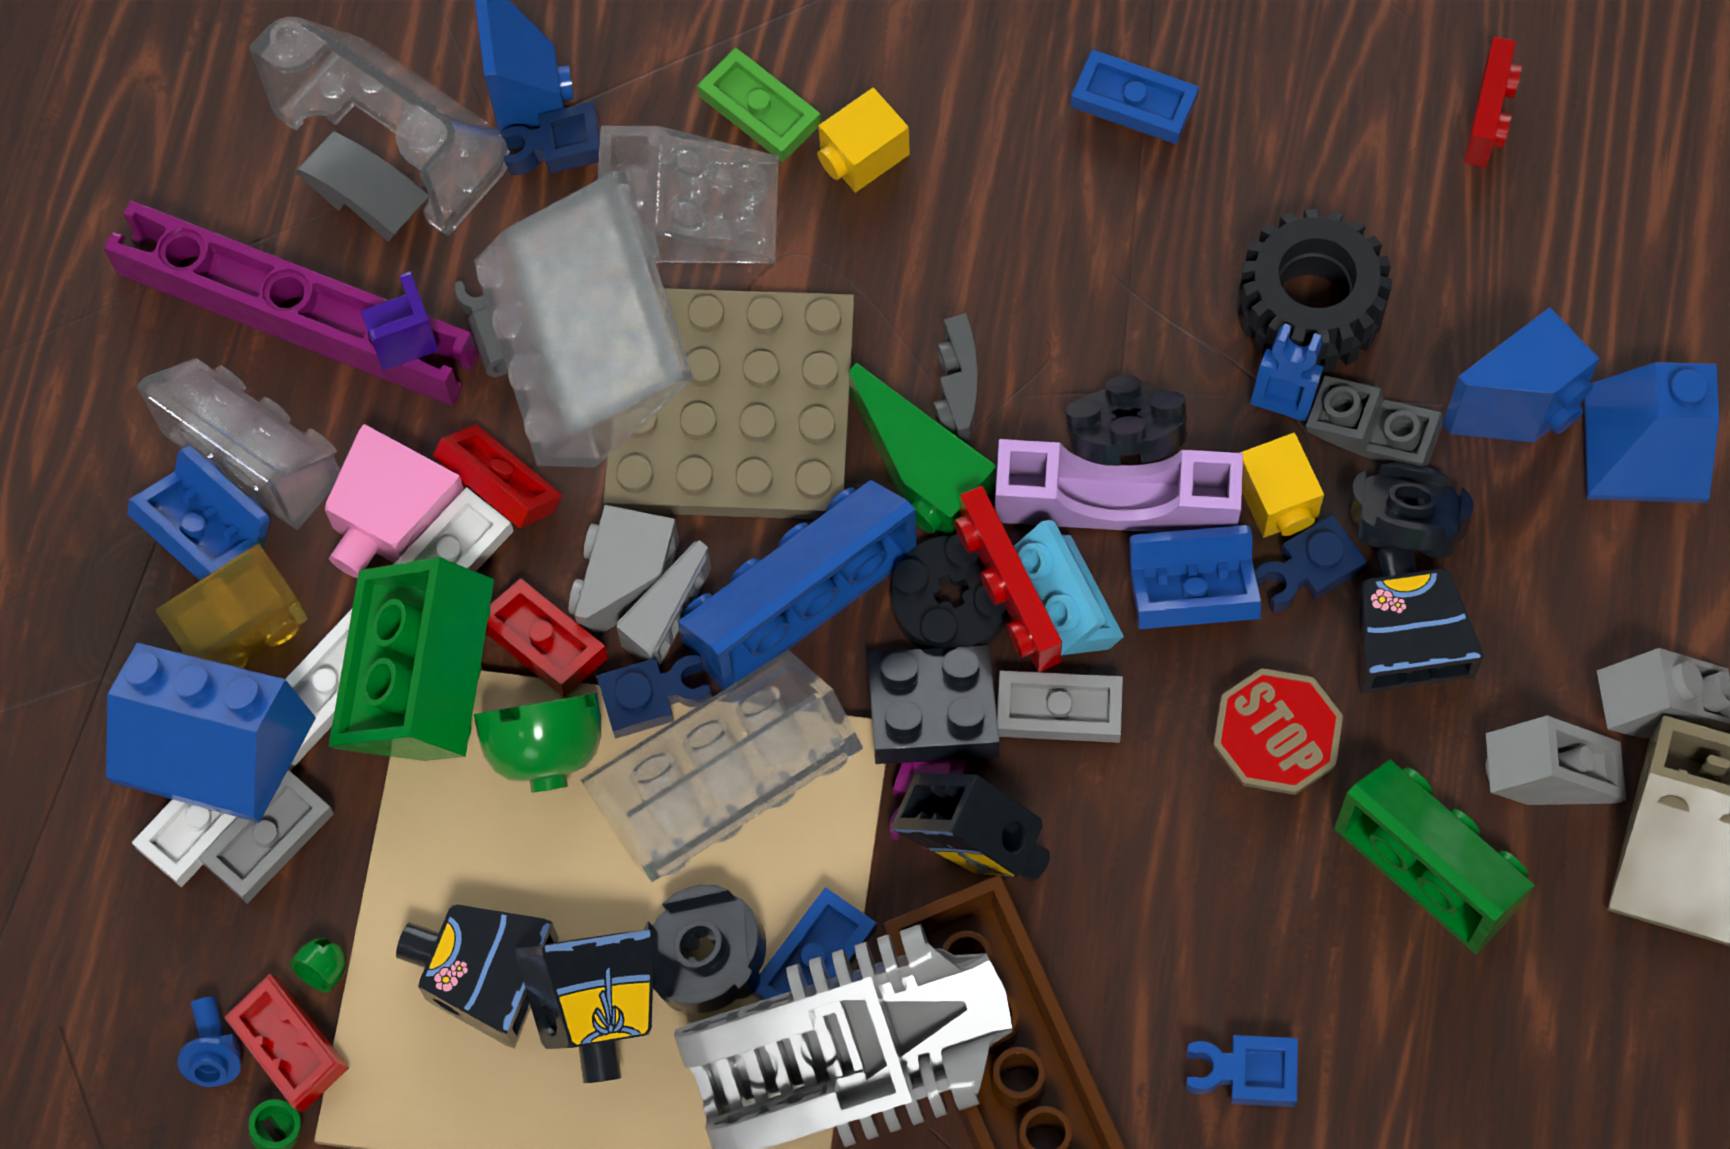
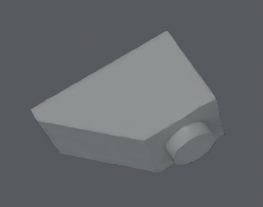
[1485,715,1626,805]

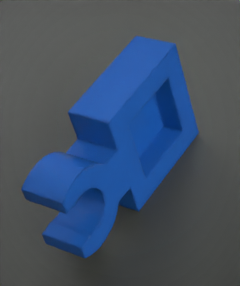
[1250,324,1324,422]
[1186,1035,1298,1107]

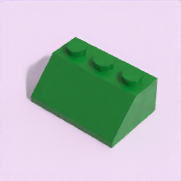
[328,557,494,761]
[1334,759,1535,955]

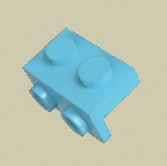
[1013,520,1124,655]

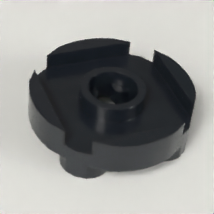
[1065,376,1187,466]
[1348,463,1474,558]
[891,534,1008,649]
[643,885,766,1013]

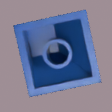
[475,0,574,132]
[1583,362,1719,503]

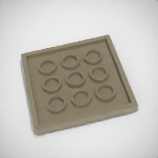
[603,287,855,520]

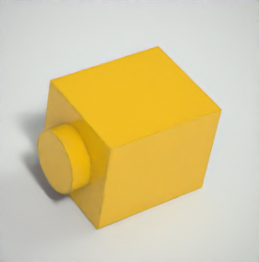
[817,87,910,193]
[1240,432,1324,538]

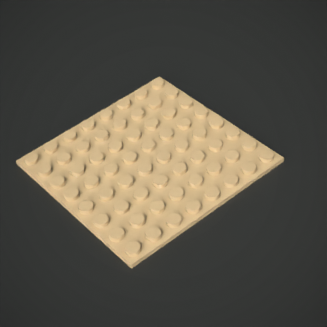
[314,671,886,1149]

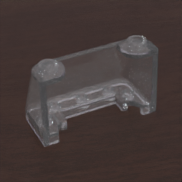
[248,16,509,237]

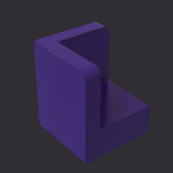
[361,272,439,371]

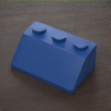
[106,643,316,823]

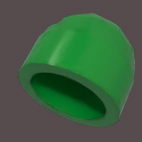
[289,937,346,993]
[248,1099,301,1149]

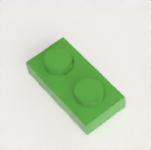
[697,47,821,162]

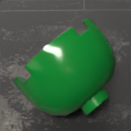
[474,693,602,793]

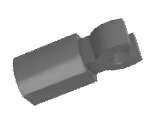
[455,271,524,378]

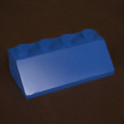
[678,480,916,696]

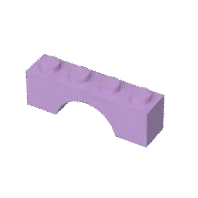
[995,439,1243,532]

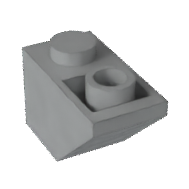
[568,505,680,637]
[1597,648,1730,739]

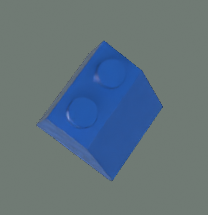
[1443,307,1599,442]

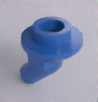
[177,996,242,1087]

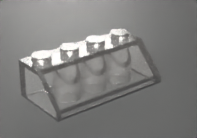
[581,650,863,883]

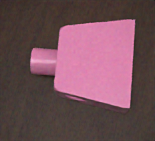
[325,424,464,578]

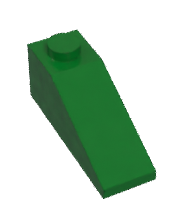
[849,363,997,536]

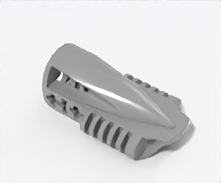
[674,924,1012,1149]

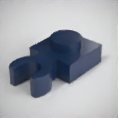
[501,101,606,175]
[1255,514,1367,613]
[596,655,712,739]

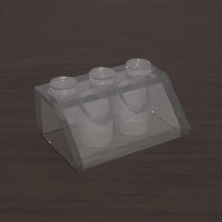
[136,358,340,530]

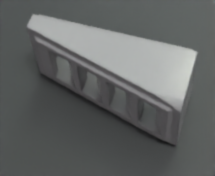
[616,540,712,668]

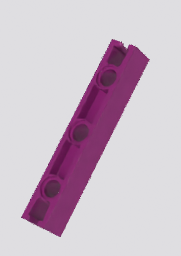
[103,200,479,406]

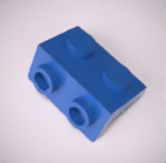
[127,445,270,589]
[1130,525,1261,629]

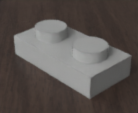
[997,671,1123,743]
[199,770,334,904]

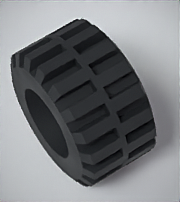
[1237,209,1392,373]

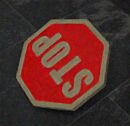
[1213,668,1343,795]

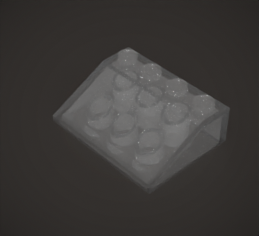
[474,170,694,468]

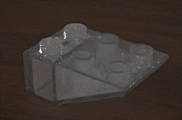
[595,126,779,263]

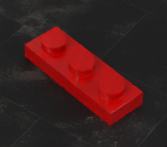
[954,486,1062,673]

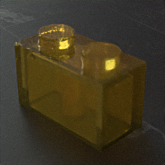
[155,543,308,669]

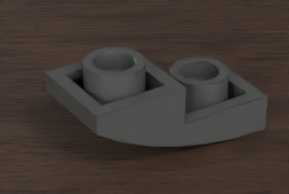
[295,131,429,242]
[932,313,978,447]
[1306,376,1443,467]

